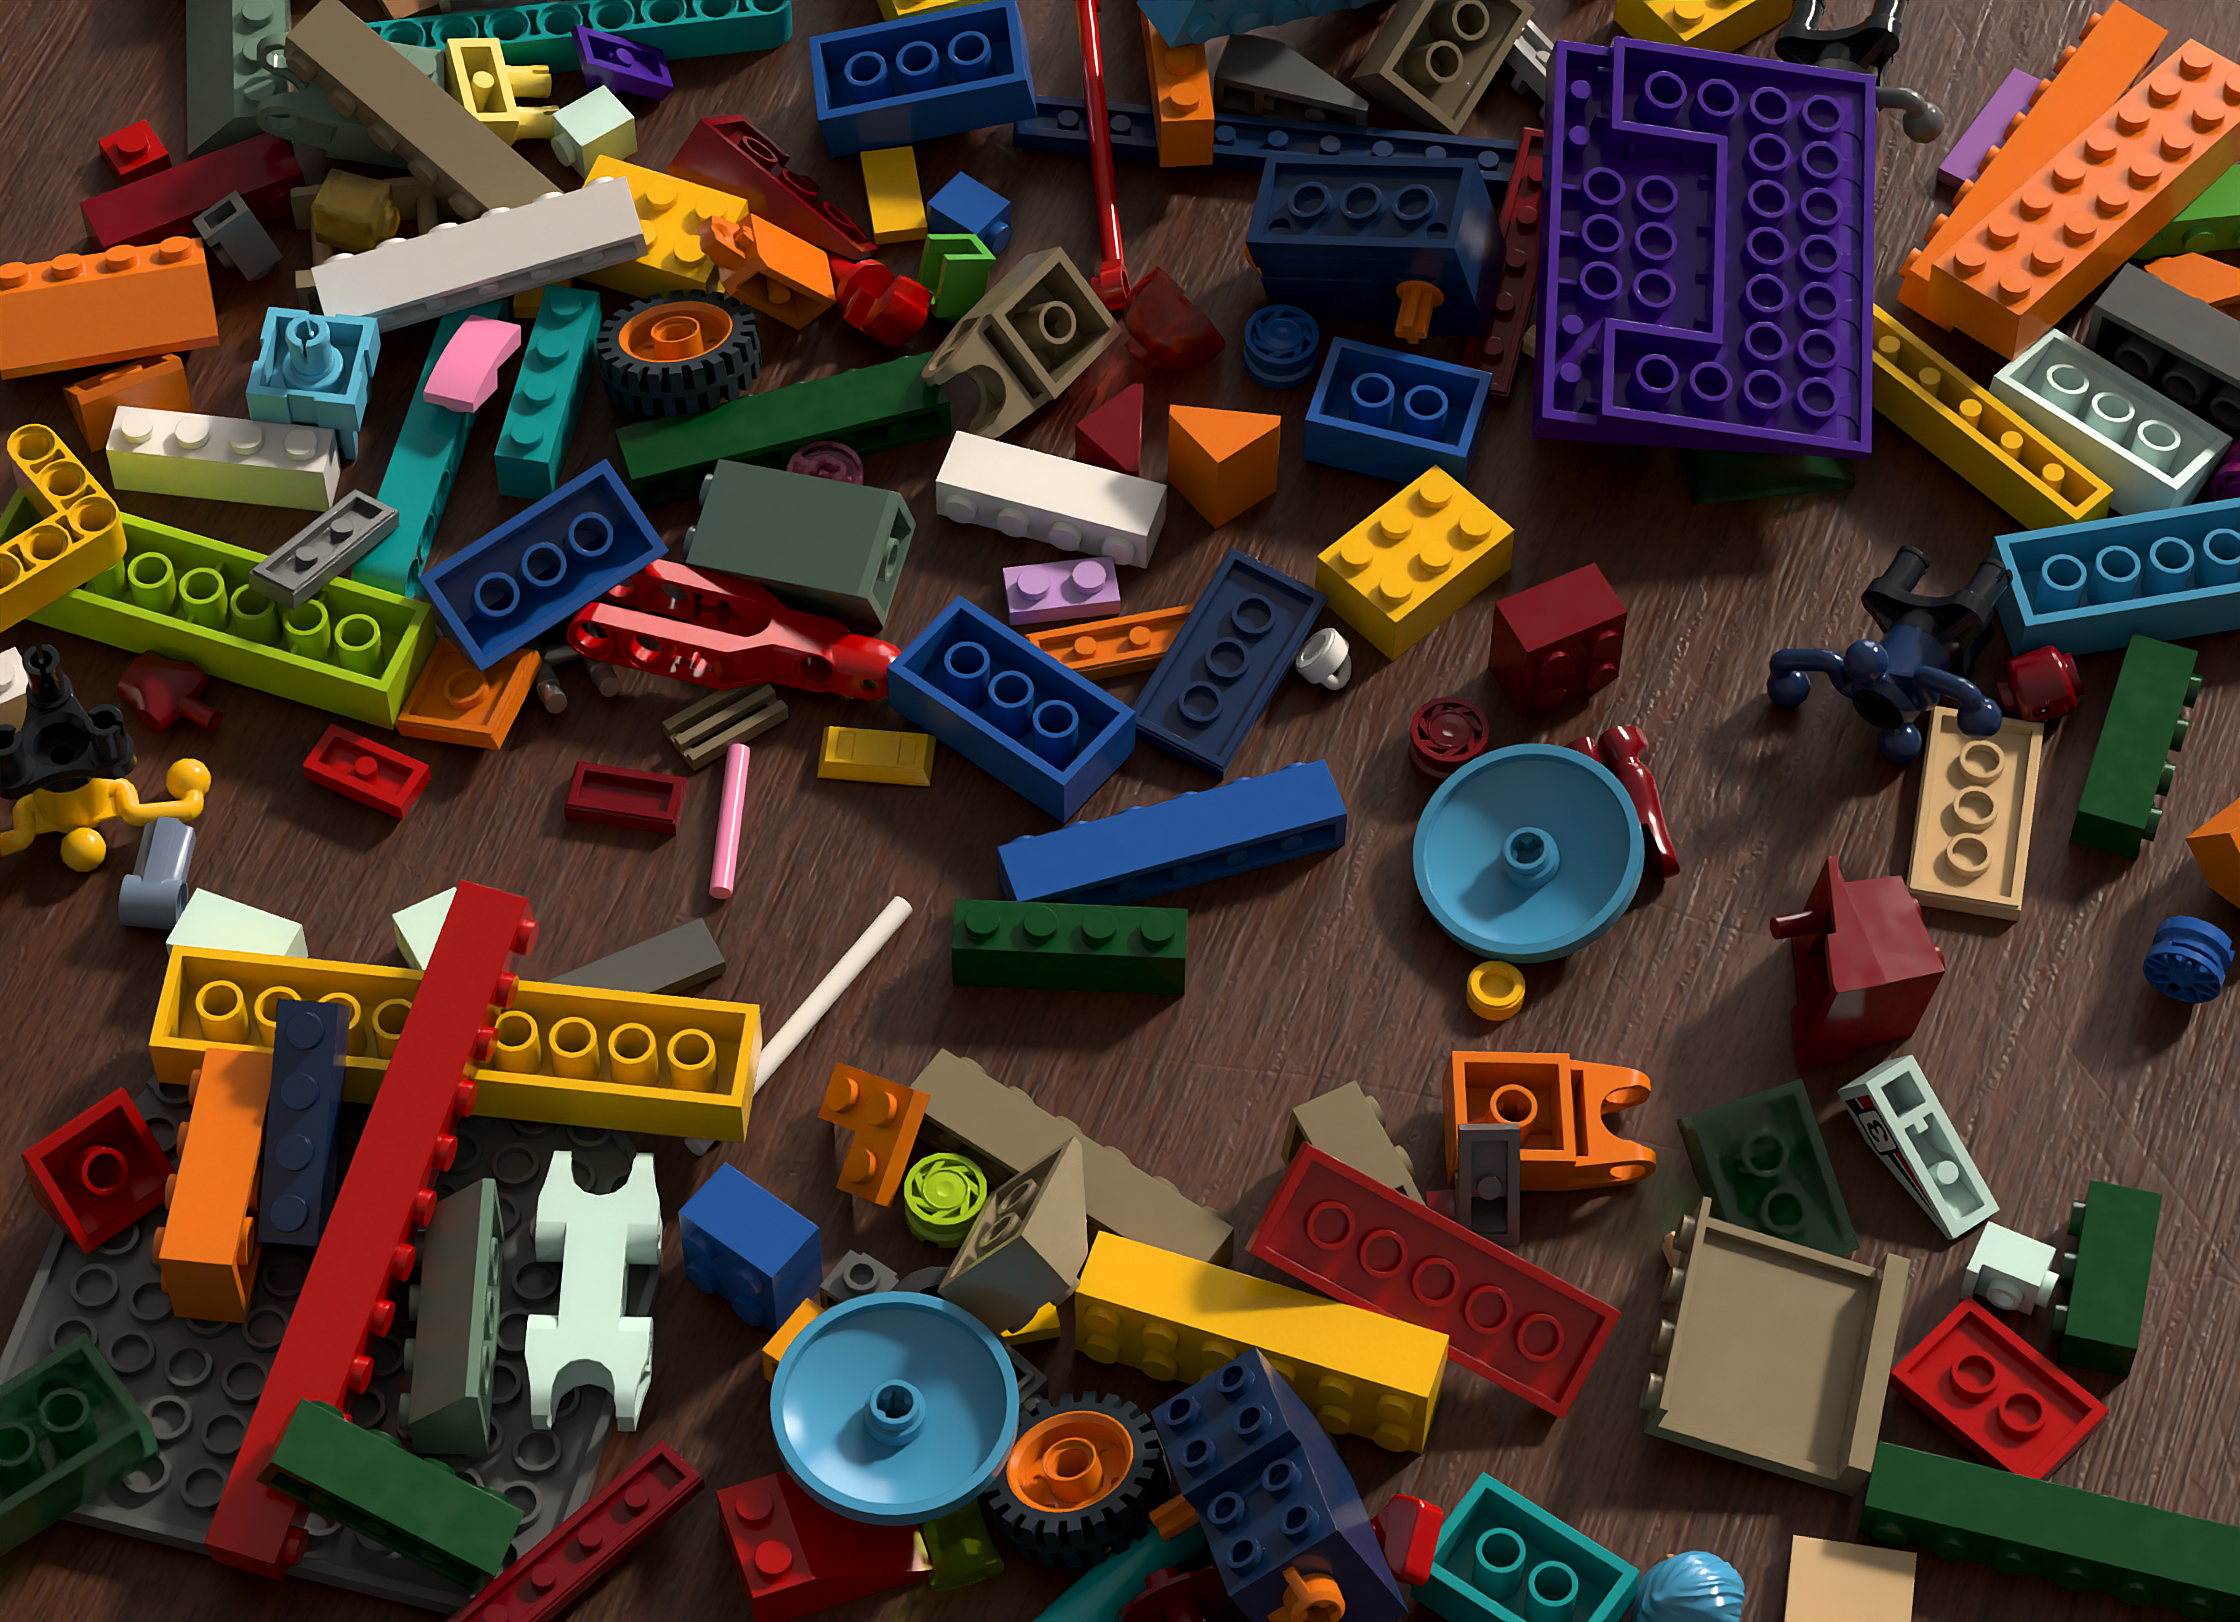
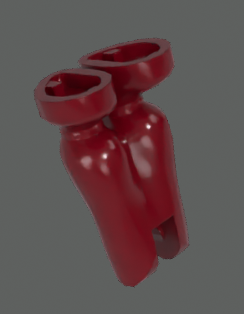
[1564,726,1681,887]

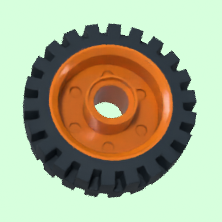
[596,289,762,416]
[984,1391,1171,1568]

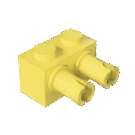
[444,38,560,147]

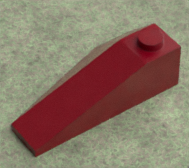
[666,114,880,260]

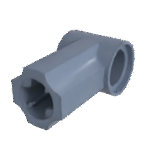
[118,816,196,930]

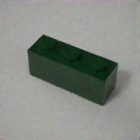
[2049,1179,2162,1378]

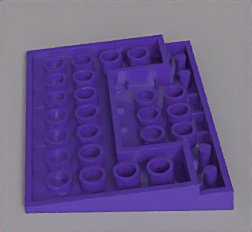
[1531,36,1876,460]

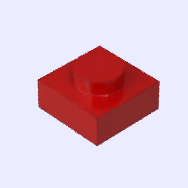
[98,119,172,186]

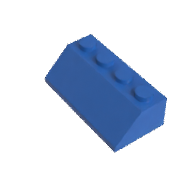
[414,459,669,673]

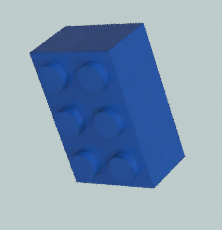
[1303,336,1493,488]

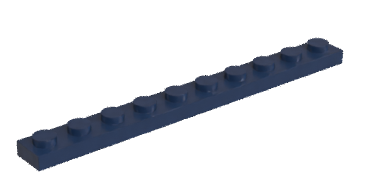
[1013,94,1519,195]

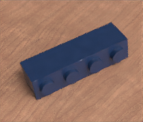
[257,999,350,1247]

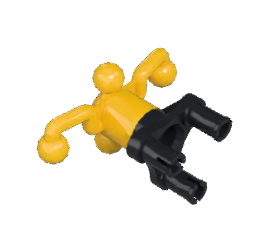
[0,644,211,872]

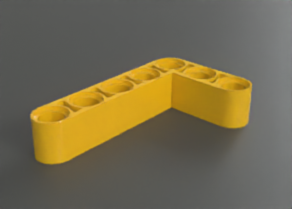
[0,424,127,633]

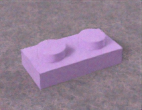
[1003,556,1121,626]

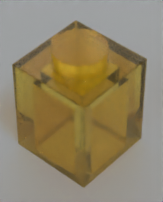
[311,168,400,253]

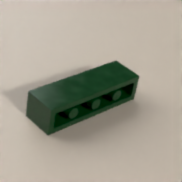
[2069,633,2203,861]
[951,899,1188,995]
[255,1398,525,1594]

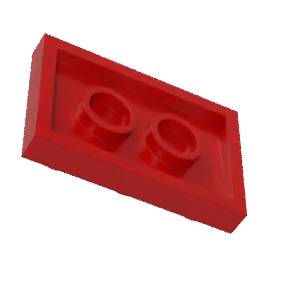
[1888,1296,2110,1481]

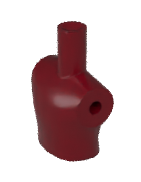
[117,650,222,734]

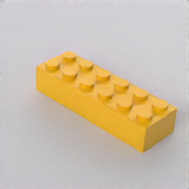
[1075,1230,1449,1455]

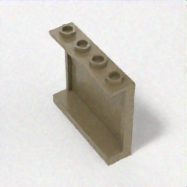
[1639,1196,1911,1496]

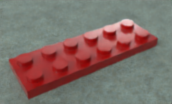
[1245,1140,1622,1420]

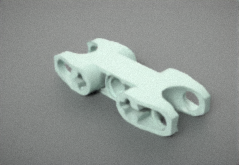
[524,1151,663,1432]

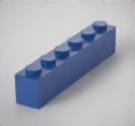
[997,759,1347,906]

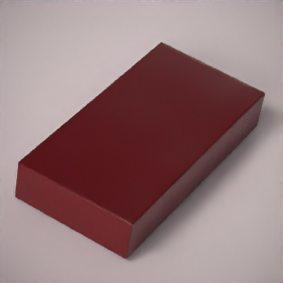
[564,761,689,835]

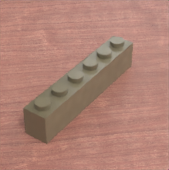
[283,0,565,221]
[910,1048,1234,1268]

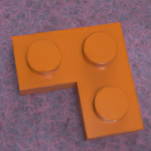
[818,1062,931,1208]

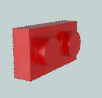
[302,723,432,820]

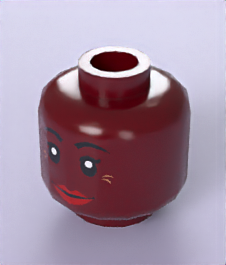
[1996,645,2084,723]

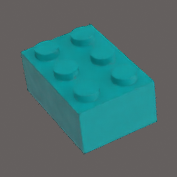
[1410,1472,1640,1622]

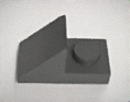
[1454,1123,1520,1247]

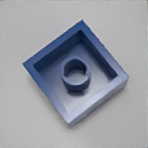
[678,1162,823,1334]

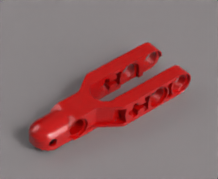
[566,559,901,701]

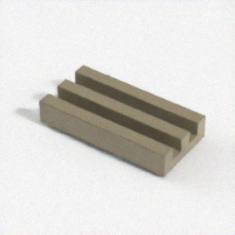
[662,683,789,771]

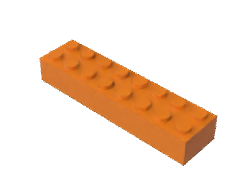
[1925,38,2240,362]

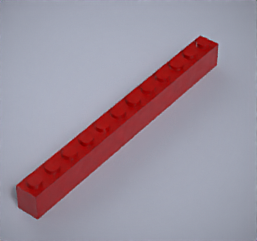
[204,879,539,1582]

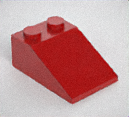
[716,1472,934,1622]

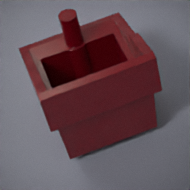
[1770,855,1945,1071]

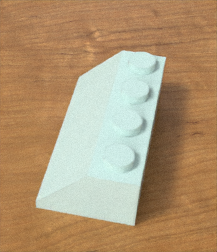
[1988,327,2233,516]

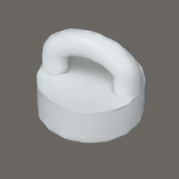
[1295,628,1352,690]

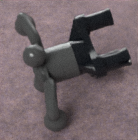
[1774,0,1945,144]

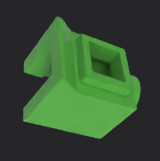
[916,234,996,321]

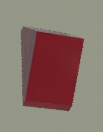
[1075,383,1144,478]

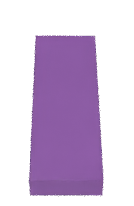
[1937,68,2042,190]

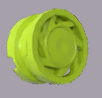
[904,1153,987,1248]

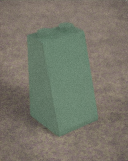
[682,459,916,627]

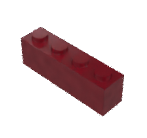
[80,132,305,254]

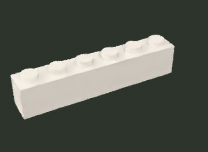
[311,176,649,334]

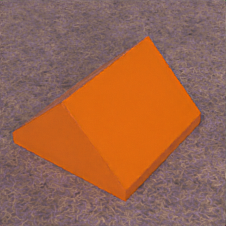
[61,353,194,453]
[1168,405,1281,529]

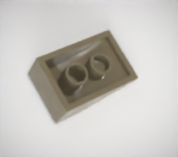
[937,1136,1088,1336]

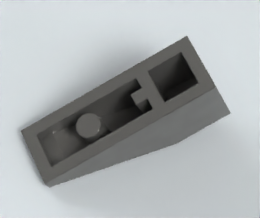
[1213,33,1369,127]

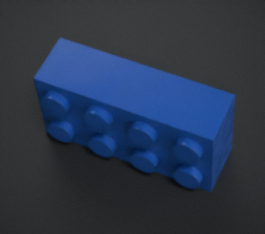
[809,0,1037,158]
[887,595,1136,823]

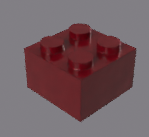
[1488,562,1627,717]

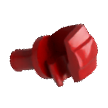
[827,251,933,348]

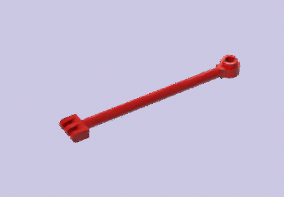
[1074,0,1132,312]

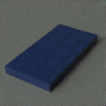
[1132,547,1329,780]

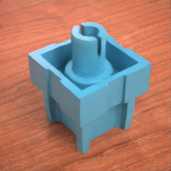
[246,307,381,460]

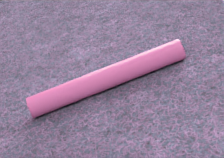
[709,744,750,899]

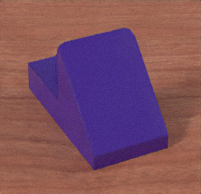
[571,25,674,101]

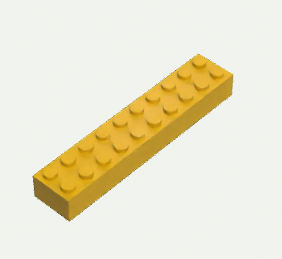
[148,944,763,1143]

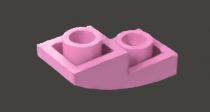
[423,314,521,413]

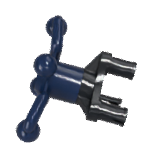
[1766,546,2013,764]

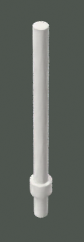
[684,896,913,1156]

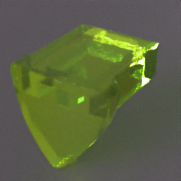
[918,1497,1005,1590]

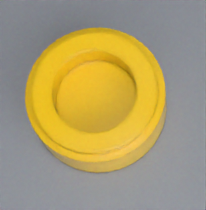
[1466,961,1526,1021]

